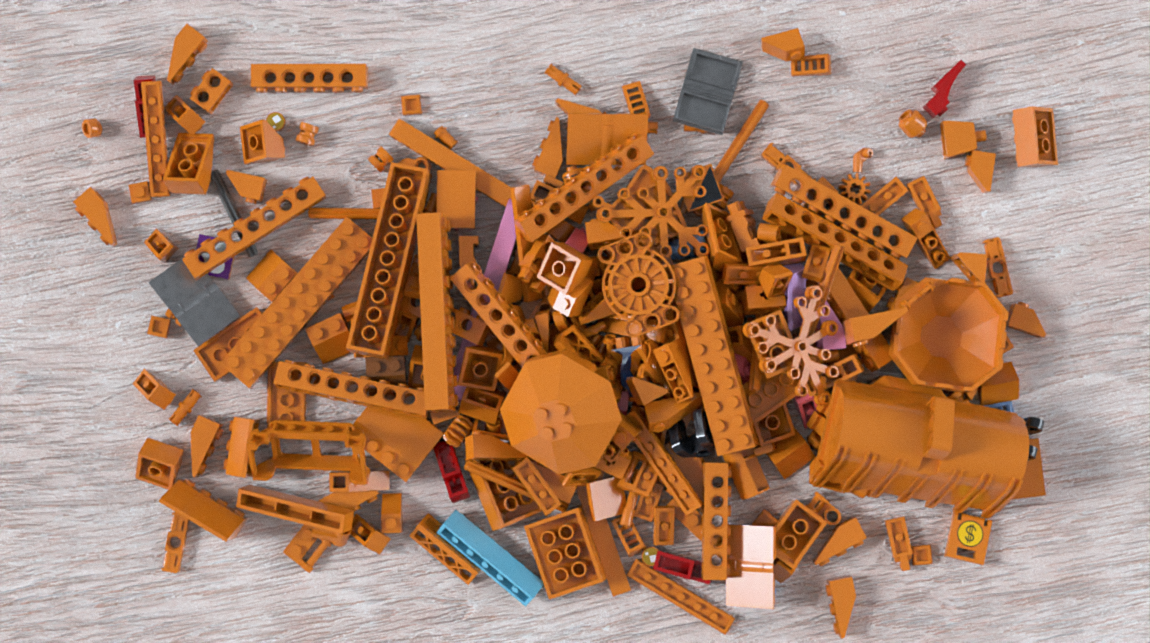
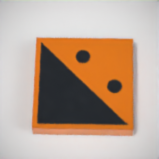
[675,164,725,213]

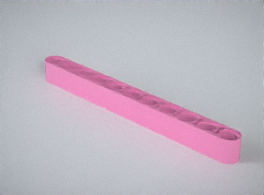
[454,198,516,403]

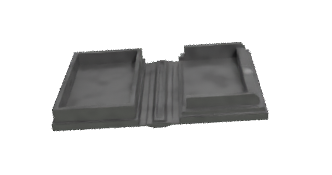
[673,48,743,135]
[149,258,240,347]

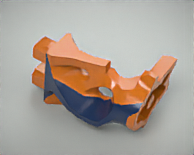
[611,335,650,402]

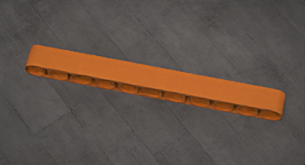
[388,118,575,243]

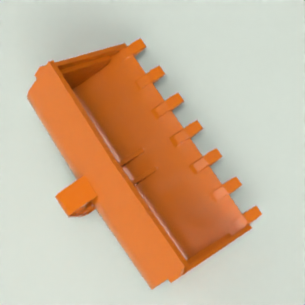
[812,379,1029,519]

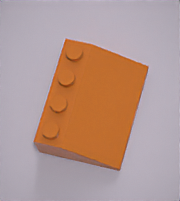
[353,392,444,482]
[464,441,542,531]
[158,478,248,542]
[524,505,607,600]

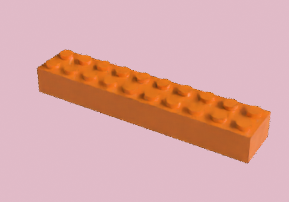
[346,162,432,360]
[416,212,458,412]
[220,217,372,389]
[667,256,759,456]

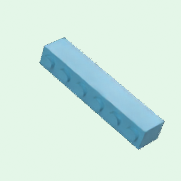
[436,509,544,607]

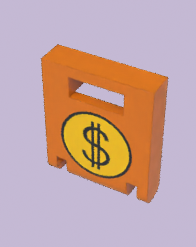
[944,512,992,566]

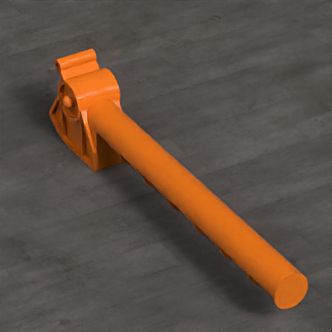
[588,164,770,500]

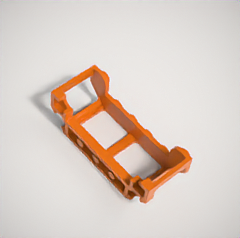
[246,420,371,485]

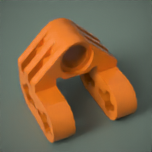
[525,300,571,341]

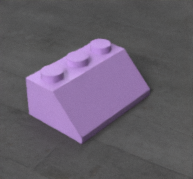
[782,263,808,331]

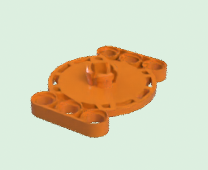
[598,232,680,338]

